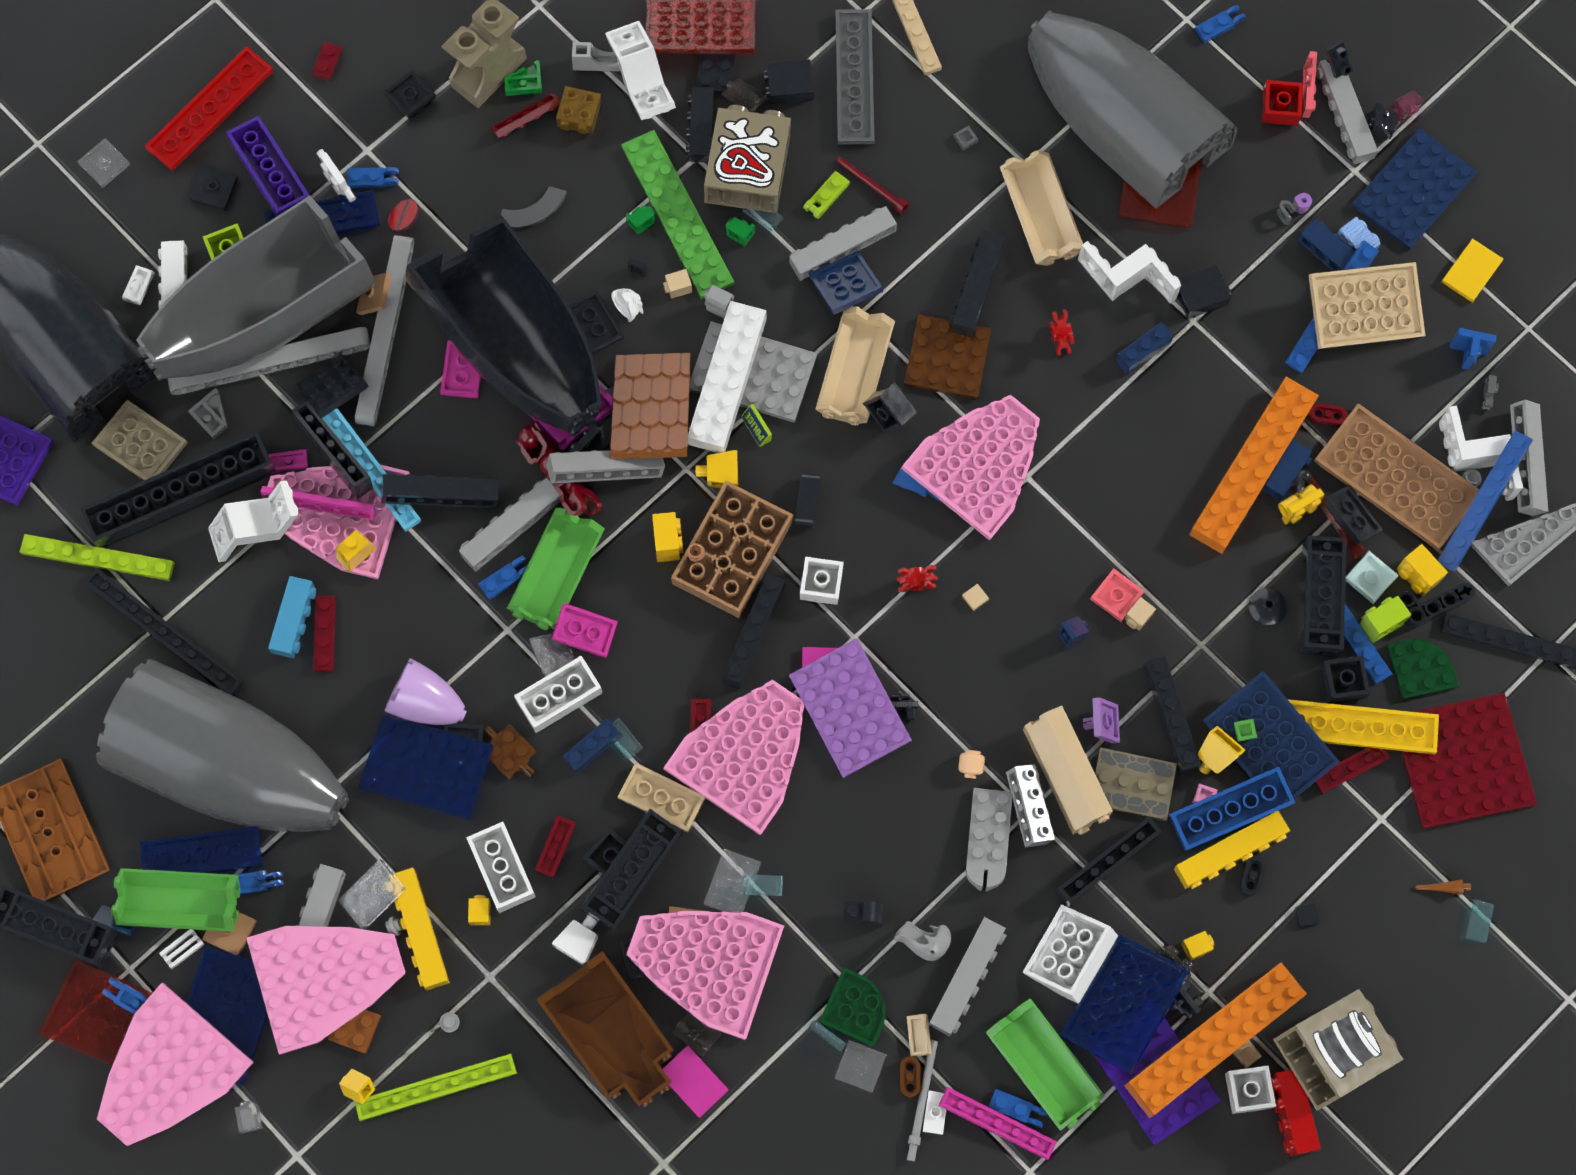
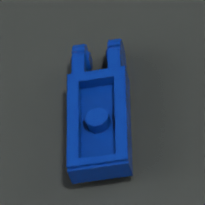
[1194,5,1246,43]
[347,167,399,188]
[478,556,527,601]
[102,977,149,1014]
[989,1089,1047,1128]

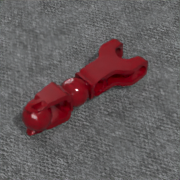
[515,420,602,516]

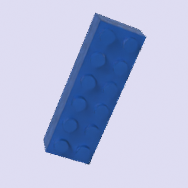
[1168,767,1295,851]

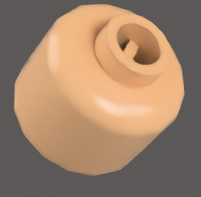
[958,750,985,779]

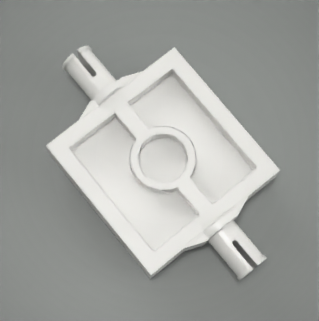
[316,149,356,202]

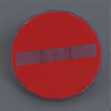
[388,199,420,232]

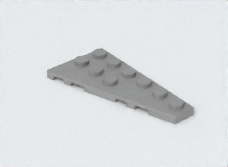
[1471,503,1576,586]

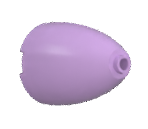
[384,658,467,725]

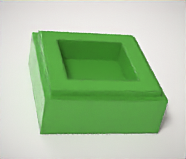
[1234,719,1257,742]

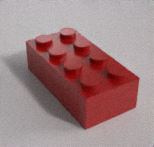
[1271,1070,1321,1157]

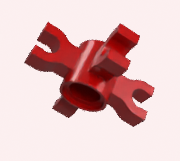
[1049,309,1074,356]
[897,565,938,592]

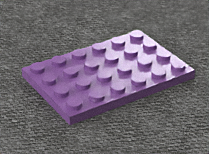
[789,638,912,778]

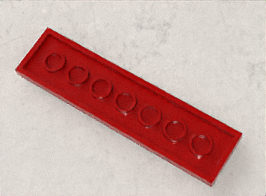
[145,46,274,171]

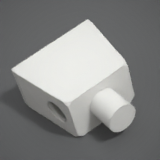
[552,915,598,966]

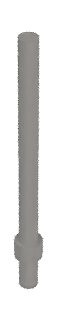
[907,1040,938,1162]

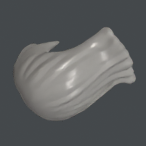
[894,921,951,961]

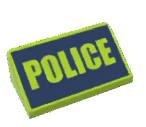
[741,404,772,447]

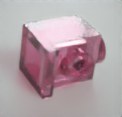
[1392,90,1423,122]

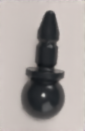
[1295,470,1311,494]

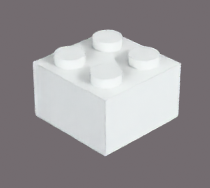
[800,557,844,605]
[1225,1066,1276,1114]

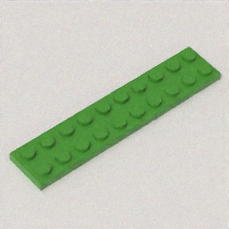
[621,130,734,299]

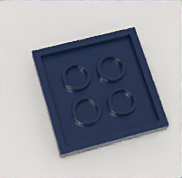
[809,251,883,315]

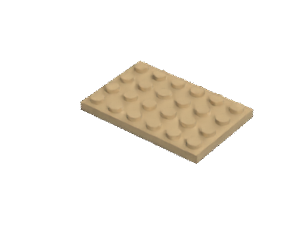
[1309,262,1425,349]

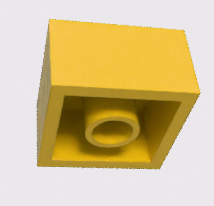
[652,512,683,562]
[1397,544,1448,597]

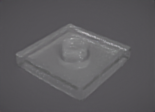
[77,138,130,188]
[835,1040,887,1093]

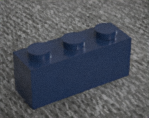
[1298,219,1355,271]
[1115,322,1173,375]
[1262,439,1312,502]
[563,718,624,773]

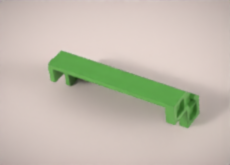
[507,508,605,630]
[111,868,241,932]
[986,999,1105,1131]

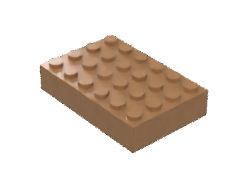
[671,481,793,619]

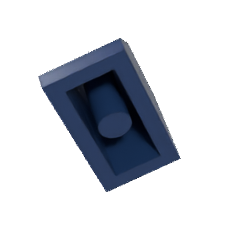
[1057,616,1089,649]

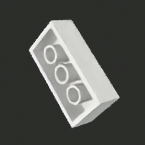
[514,656,603,733]
[466,822,536,913]

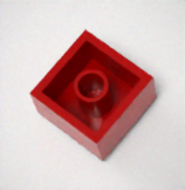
[1261,80,1303,126]

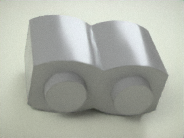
[704,285,734,319]

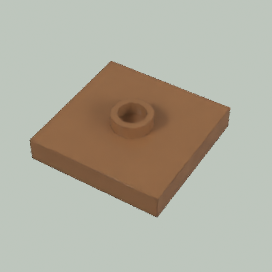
[356,273,391,315]
[202,912,257,957]

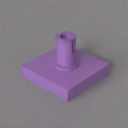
[1083,697,1120,744]

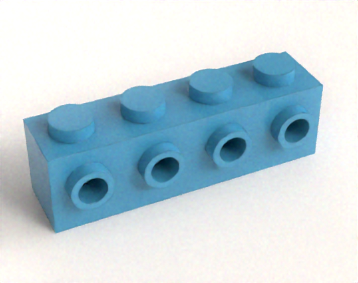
[268,576,316,658]

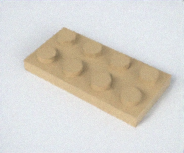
[618,763,705,833]

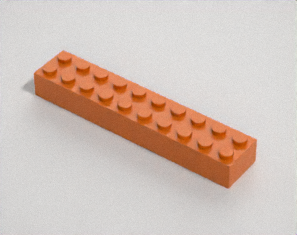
[1189,377,1319,554]
[1124,962,1306,1118]

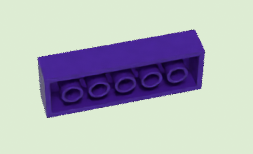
[226,115,310,217]

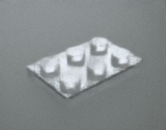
[704,849,761,913]
[339,859,406,930]

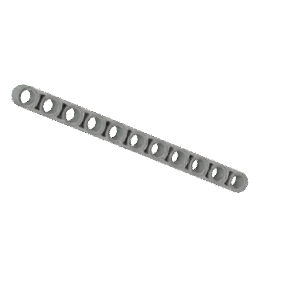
[355,235,414,426]
[168,327,371,395]

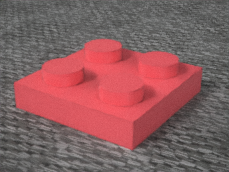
[1090,568,1144,622]

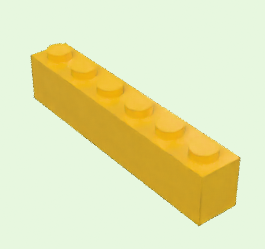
[1174,811,1290,889]
[389,868,450,990]

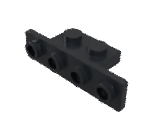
[569,418,612,453]

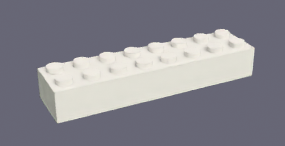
[688,301,767,453]

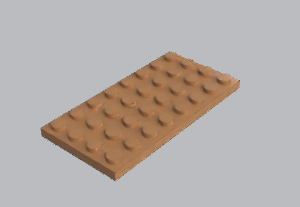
[1314,403,1480,551]

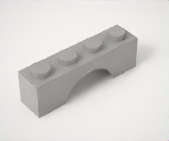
[572,42,620,71]

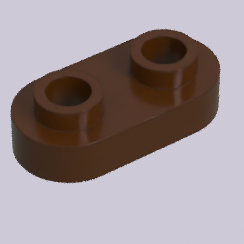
[900,1056,920,1098]

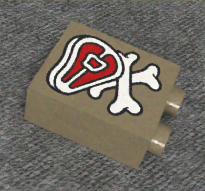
[704,105,791,213]

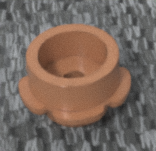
[686,543,705,562]

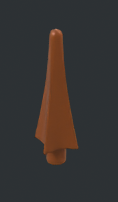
[1415,879,1471,895]

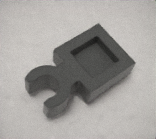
[1482,375,1499,411]

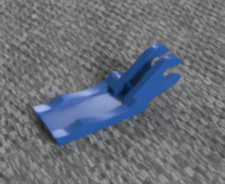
[892,468,942,502]
[235,870,284,894]

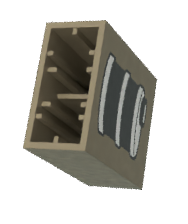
[1273,989,1403,1111]

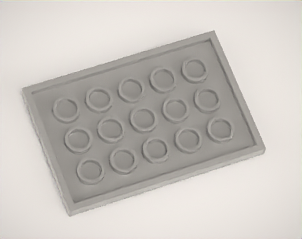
[690,321,817,423]

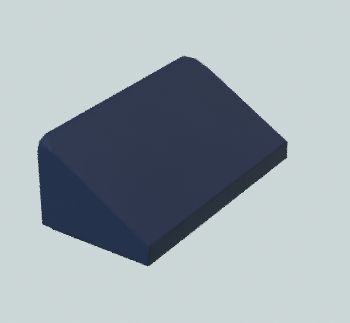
[93,904,136,937]

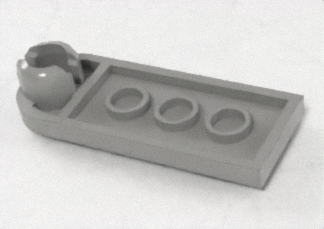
[966,788,1012,892]

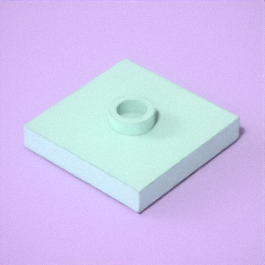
[1346,551,1399,604]

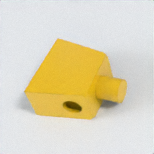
[696,450,738,488]
[336,530,377,573]
[1198,726,1245,775]

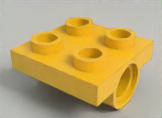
[1278,484,1324,525]

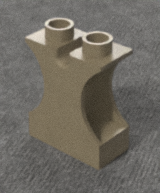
[441,0,527,108]

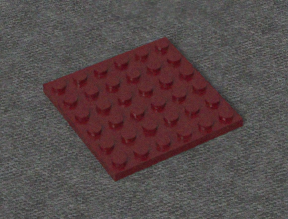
[1401,693,1537,829]

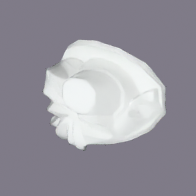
[611,288,643,322]

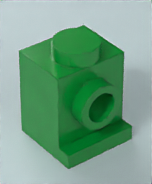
[625,205,655,235]
[725,216,755,247]

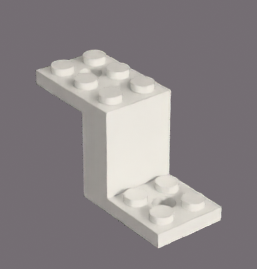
[605,21,676,120]
[1078,241,1181,304]
[1439,406,1523,501]
[208,481,298,562]

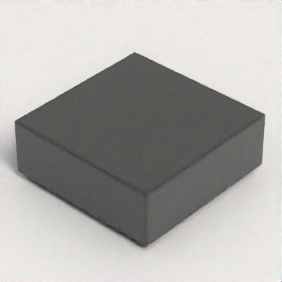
[953,125,979,151]

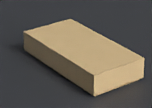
[907,1014,932,1057]

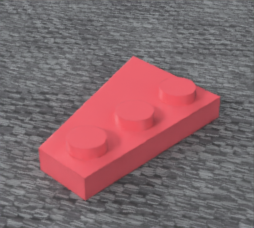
[1302,51,1317,118]

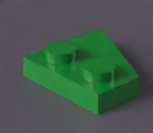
[504,60,542,96]

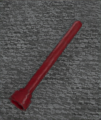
[836,157,910,215]

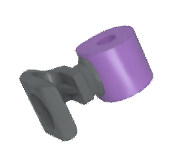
[1276,193,1312,225]

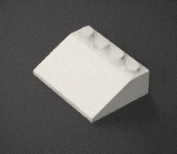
[1023,905,1118,1004]

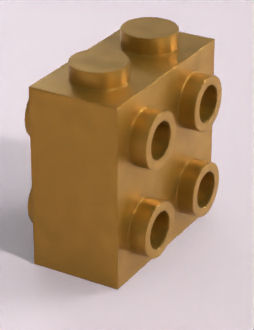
[556,86,602,134]

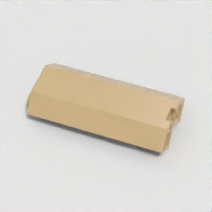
[1000,150,1083,266]
[815,306,895,425]
[1023,706,1113,835]

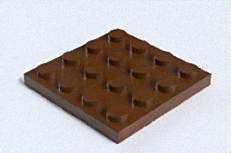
[904,314,991,400]

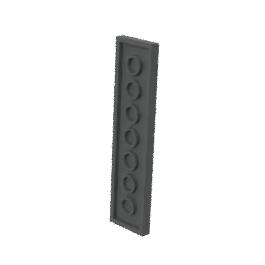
[835,9,874,144]

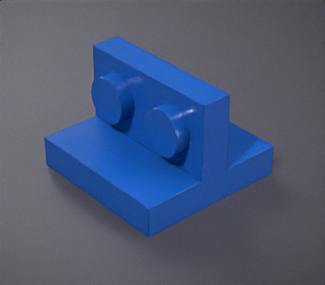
[1450,328,1497,370]

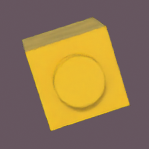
[468,895,491,926]
[1181,931,1214,961]
[339,1069,375,1105]

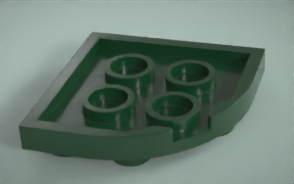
[1386,639,1459,700]
[819,967,886,1048]

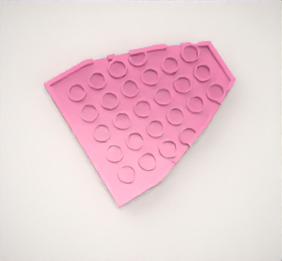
[901,395,1040,540]
[267,465,410,580]
[663,680,804,835]
[626,911,784,1040]
[247,926,406,1055]
[97,983,253,1146]

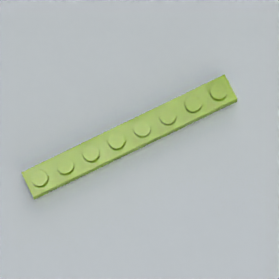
[20,534,175,581]
[355,1054,517,1121]

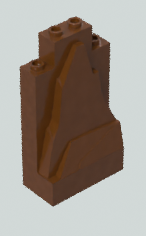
[537,951,673,1107]

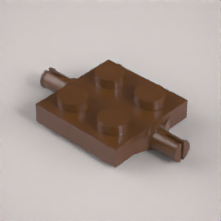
[482,724,537,780]

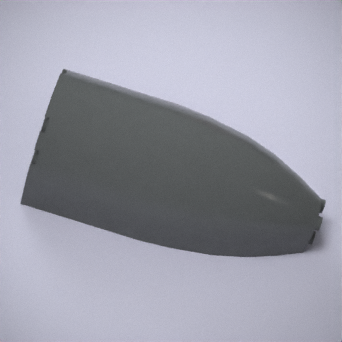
[1027,10,1237,209]
[136,196,375,381]
[96,659,349,832]

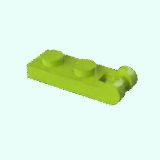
[803,171,850,219]

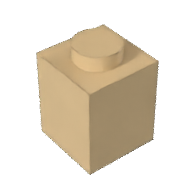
[663,269,692,299]
[1125,597,1156,631]

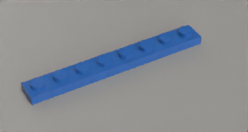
[1285,240,1379,373]
[1438,430,1533,573]

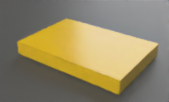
[1442,239,1503,302]

